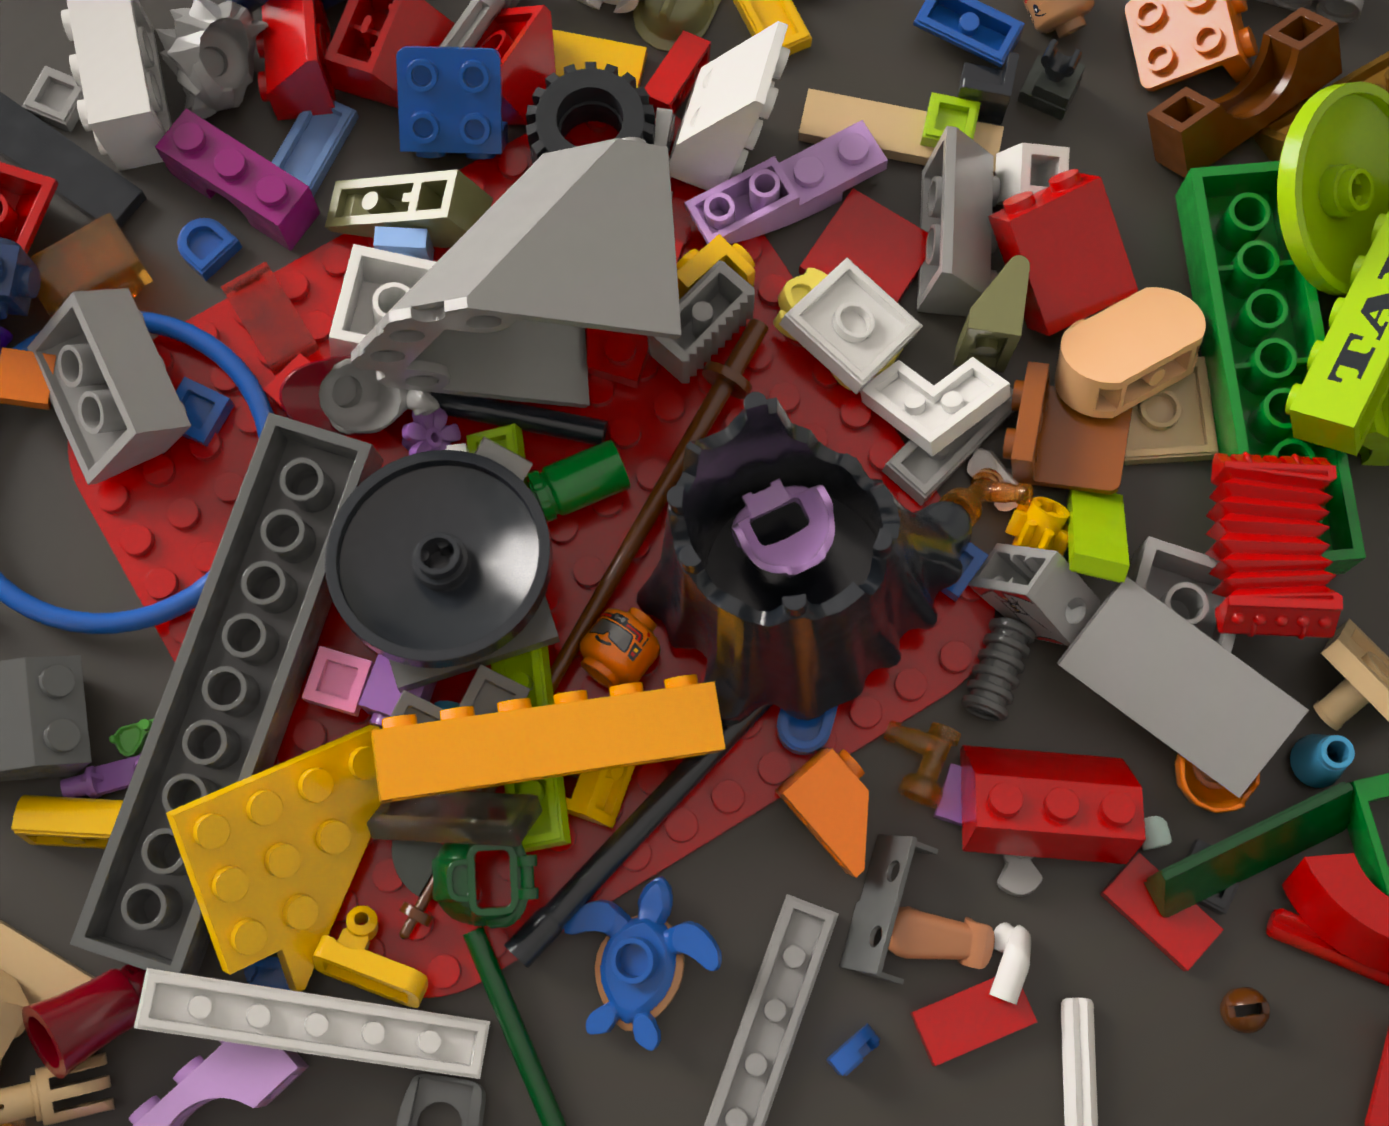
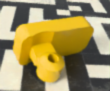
[312,906,428,1008]

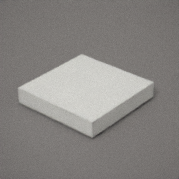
[779,258,923,394]

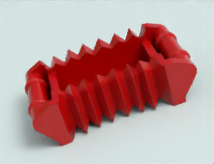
[1205,452,1343,639]

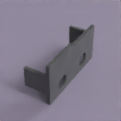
[839,834,939,985]

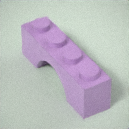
[129,1041,309,1126]

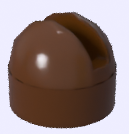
[1220,987,1270,1033]

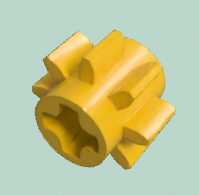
[1005,497,1070,556]

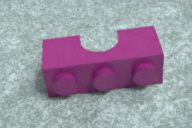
[155,108,321,251]

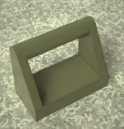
[953,255,1030,373]

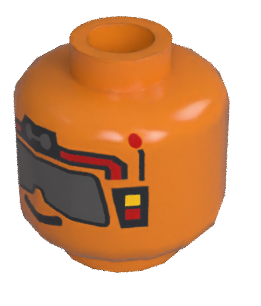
[579,607,661,689]

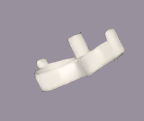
[967,448,1027,511]

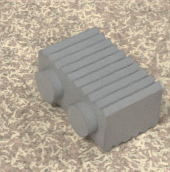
[647,260,755,384]

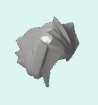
[156,0,269,119]

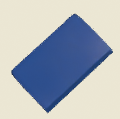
[913,0,1025,68]

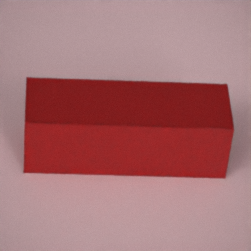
[645,30,711,120]

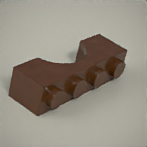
[1147,7,1342,178]

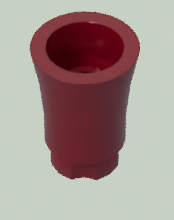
[22,964,146,1079]

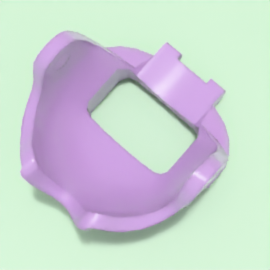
[731,478,835,578]

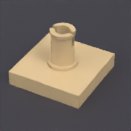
[1313,618,1389,731]

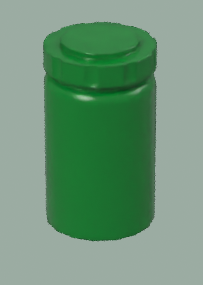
[527,439,631,523]

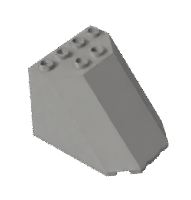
[351,137,682,408]

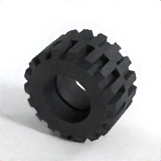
[526,62,655,164]

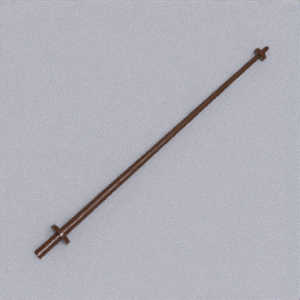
[399,318,769,939]

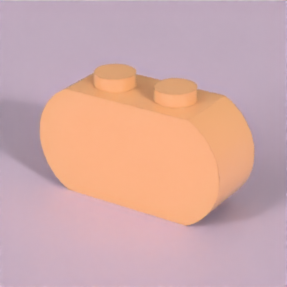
[1054,287,1206,418]

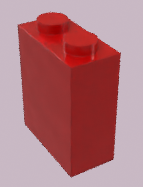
[988,169,1139,336]

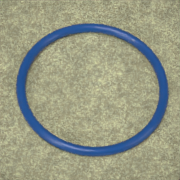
[0,311,274,634]

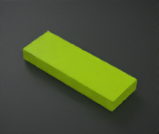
[1067,490,1130,583]

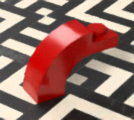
[1282,853,1389,973]

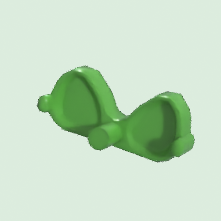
[109,718,154,758]

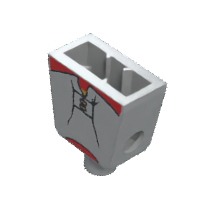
[968,543,1100,647]

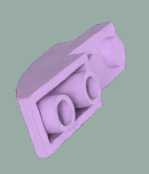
[685,120,888,244]

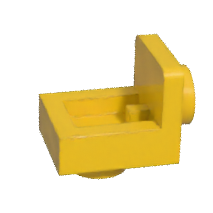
[677,234,755,299]

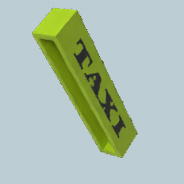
[1285,211,1389,456]

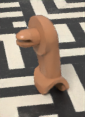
[881,906,995,969]

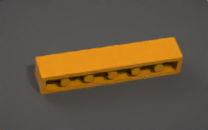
[371,674,726,804]

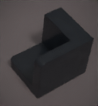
[957,51,1019,125]

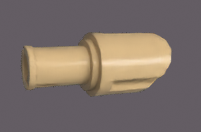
[0,1052,115,1126]

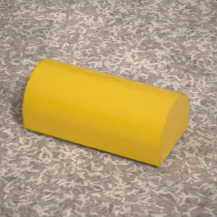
[11,795,123,849]

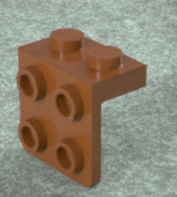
[1003,361,1133,495]

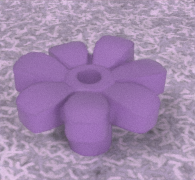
[402,407,461,455]

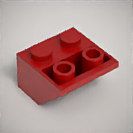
[324,0,455,108]

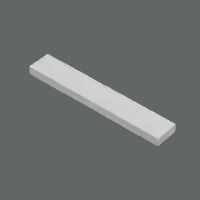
[134,968,490,1079]

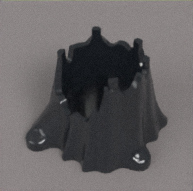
[636,392,972,726]

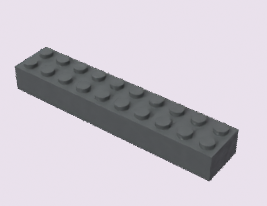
[70,412,384,976]

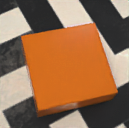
[0,347,56,410]

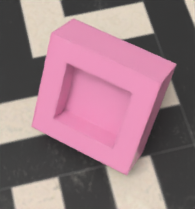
[302,646,374,717]

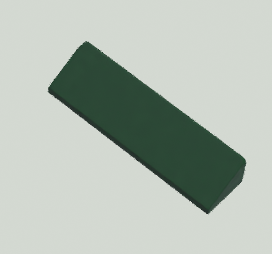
[1144,781,1354,918]

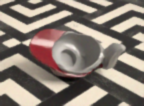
[279,355,440,436]

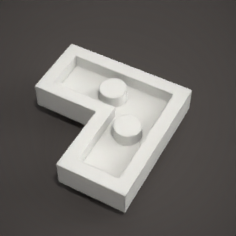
[860,357,1011,457]

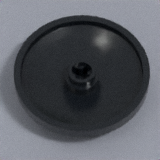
[325,450,553,668]

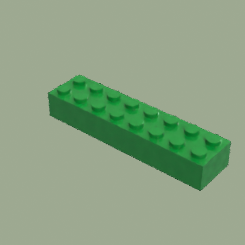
[1175,161,1366,574]

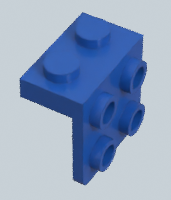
[396,46,508,159]

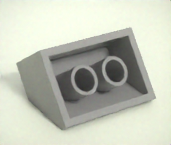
[917,126,1000,317]
[27,288,191,485]

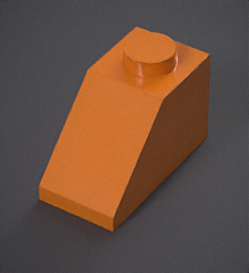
[775,747,869,878]

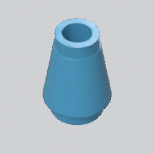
[1290,734,1355,788]

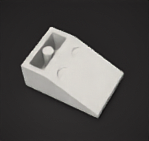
[669,21,790,190]

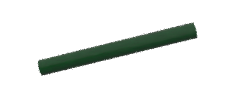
[462,926,567,1126]

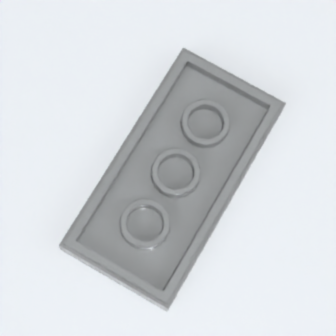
[1057,576,1309,798]

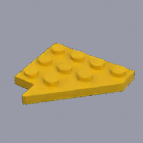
[166,725,385,992]

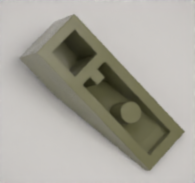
[325,169,493,248]

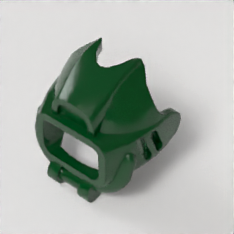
[432,826,539,929]

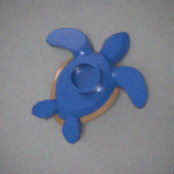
[564,876,722,1051]

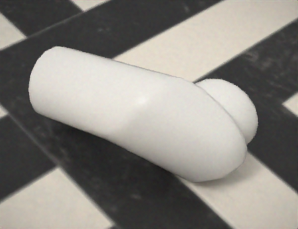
[989,923,1031,1005]

